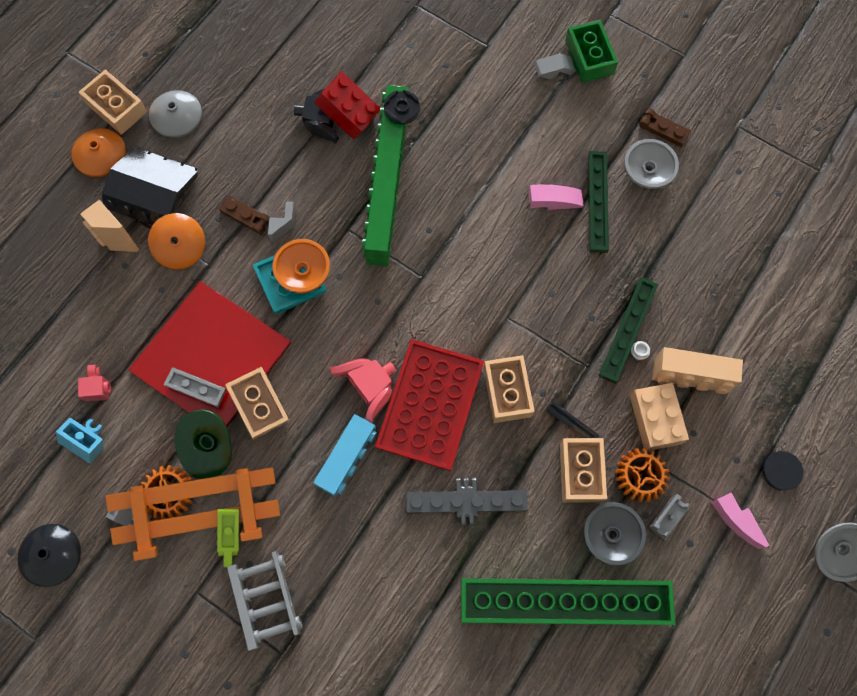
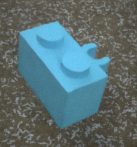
[56,418,104,464]

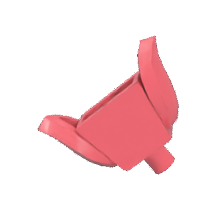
[330,359,396,423]

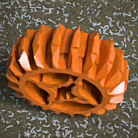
[615,448,670,503]
[141,465,193,519]

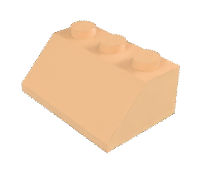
[81,200,139,252]

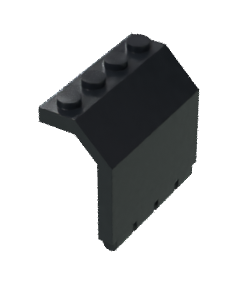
[102,148,197,225]

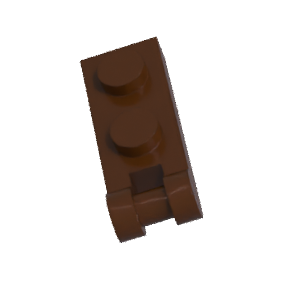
[638,108,691,147]
[219,195,270,235]

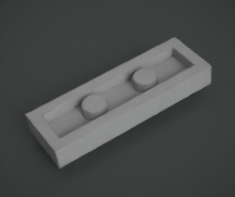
[164,367,227,408]

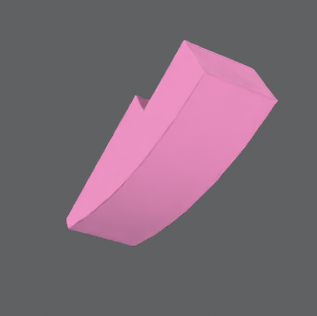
[528,185,583,210]
[711,493,770,549]

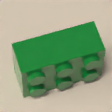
[565,20,618,83]

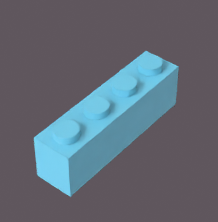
[313,414,377,498]

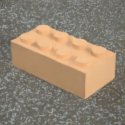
[652,347,743,394]

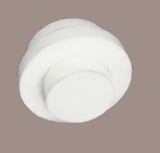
[631,341,650,360]

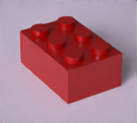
[314,71,380,140]

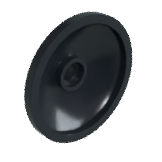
[17,524,81,587]

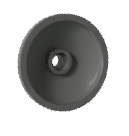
[584,502,646,565]

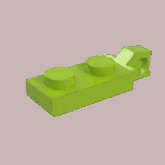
[217,509,239,567]

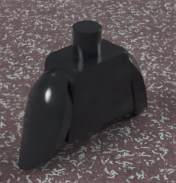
[294,89,339,144]

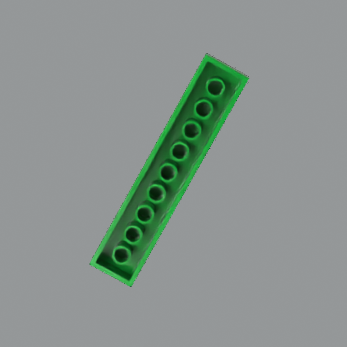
[362,85,408,266]
[461,578,675,625]

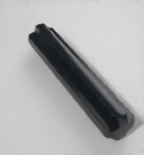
[547,402,599,438]

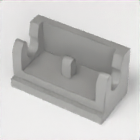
[649,494,690,541]

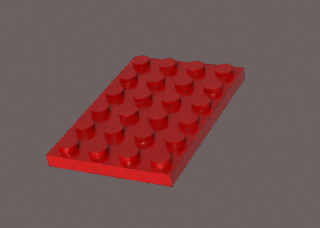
[375,339,484,472]

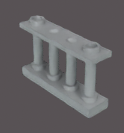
[227,551,303,651]

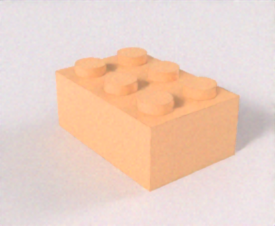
[79,70,147,135]
[483,355,535,423]
[225,367,289,440]
[630,383,689,451]
[560,438,607,503]

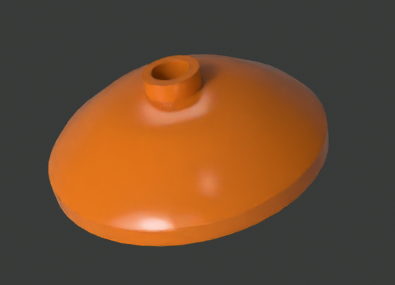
[71,128,126,177]
[148,213,206,269]
[273,239,330,293]

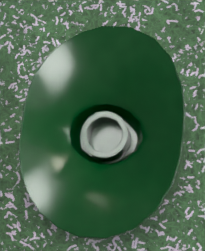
[175,409,232,479]

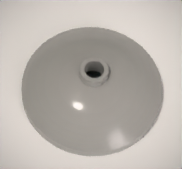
[149,90,202,138]
[624,139,679,189]
[815,523,857,582]

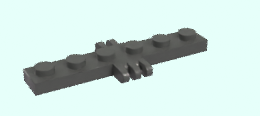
[406,478,528,526]

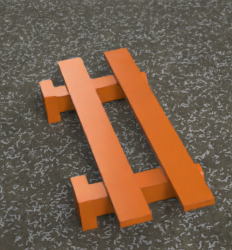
[106,467,280,561]

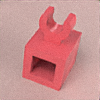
[78,364,111,402]

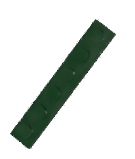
[588,151,609,253]
[598,277,658,384]

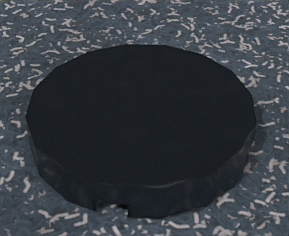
[384,90,420,125]
[762,451,804,491]

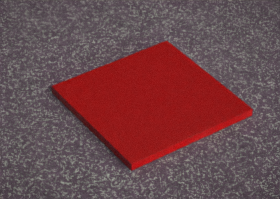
[128,281,291,427]

